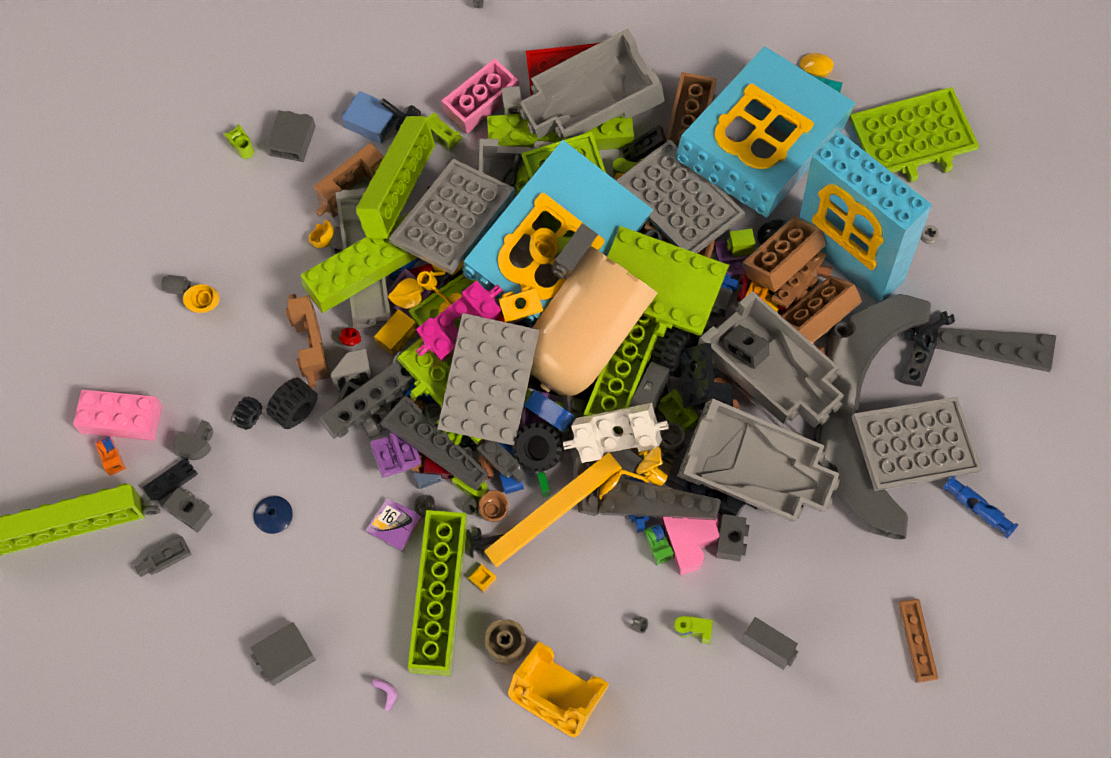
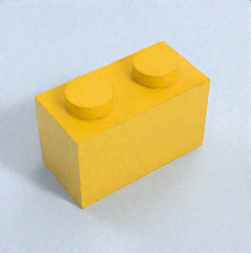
[374,309,417,355]

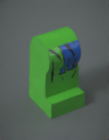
[644,524,674,565]

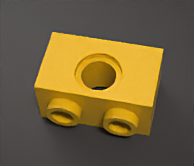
[499,286,544,323]

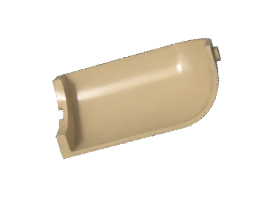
[530,246,657,397]

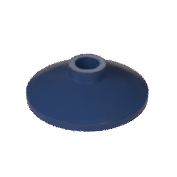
[253,496,293,534]

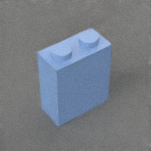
[342,91,398,144]

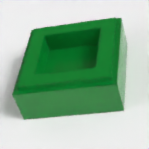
[537,472,550,498]

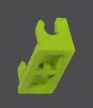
[427,112,463,151]
[657,389,699,433]

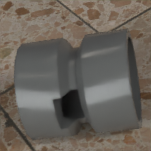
[361,405,388,439]
[659,423,685,456]

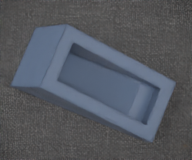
[413,473,442,490]

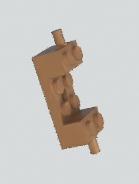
[313,143,384,218]
[285,294,330,388]

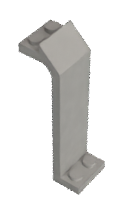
[335,187,391,330]

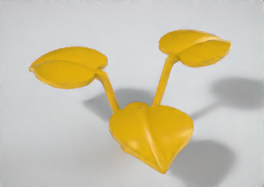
[388,260,464,314]
[599,446,668,499]

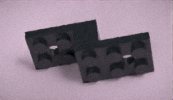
[680,343,734,413]

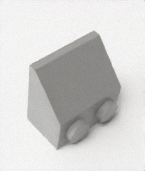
[331,349,374,392]

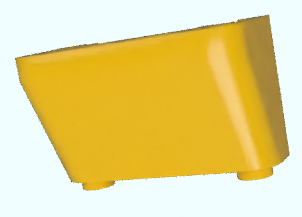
[508,642,609,737]

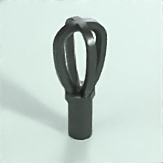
[501,154,522,187]

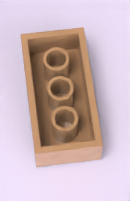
[743,216,826,292]
[781,275,862,344]

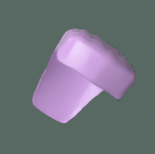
[372,678,398,712]

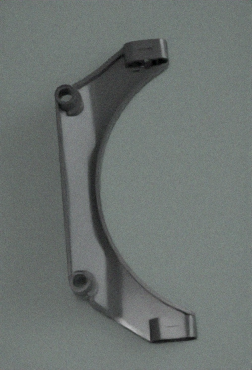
[814,294,931,540]

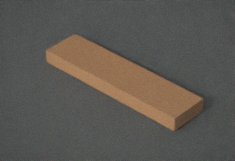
[898,599,938,683]

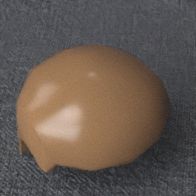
[478,490,509,522]

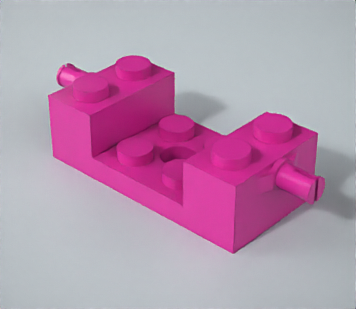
[415,281,503,363]

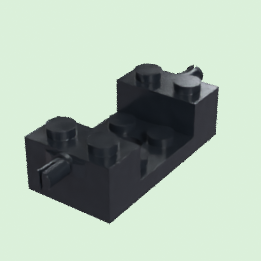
[662,445,758,516]

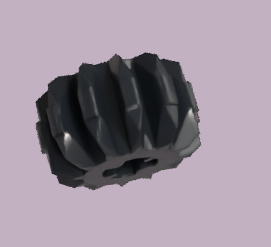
[232,396,263,430]

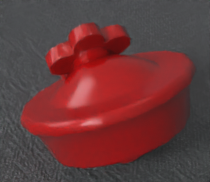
[338,328,361,347]

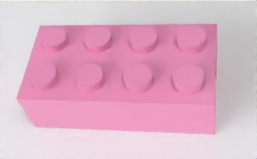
[441,59,519,134]
[73,390,162,441]

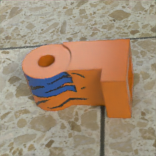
[96,436,126,476]

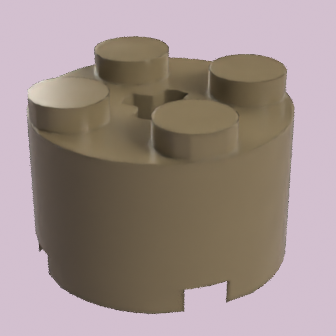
[485,619,527,666]

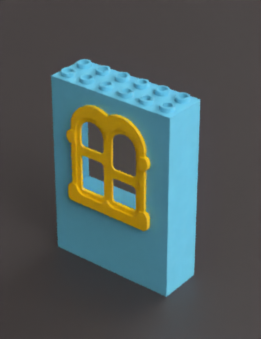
[675,46,855,218]
[799,131,932,303]
[462,140,653,327]

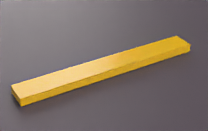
[484,452,622,567]

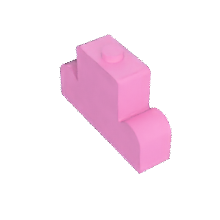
[661,517,720,575]

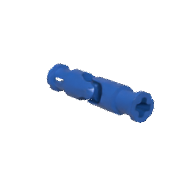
[942,476,1019,539]

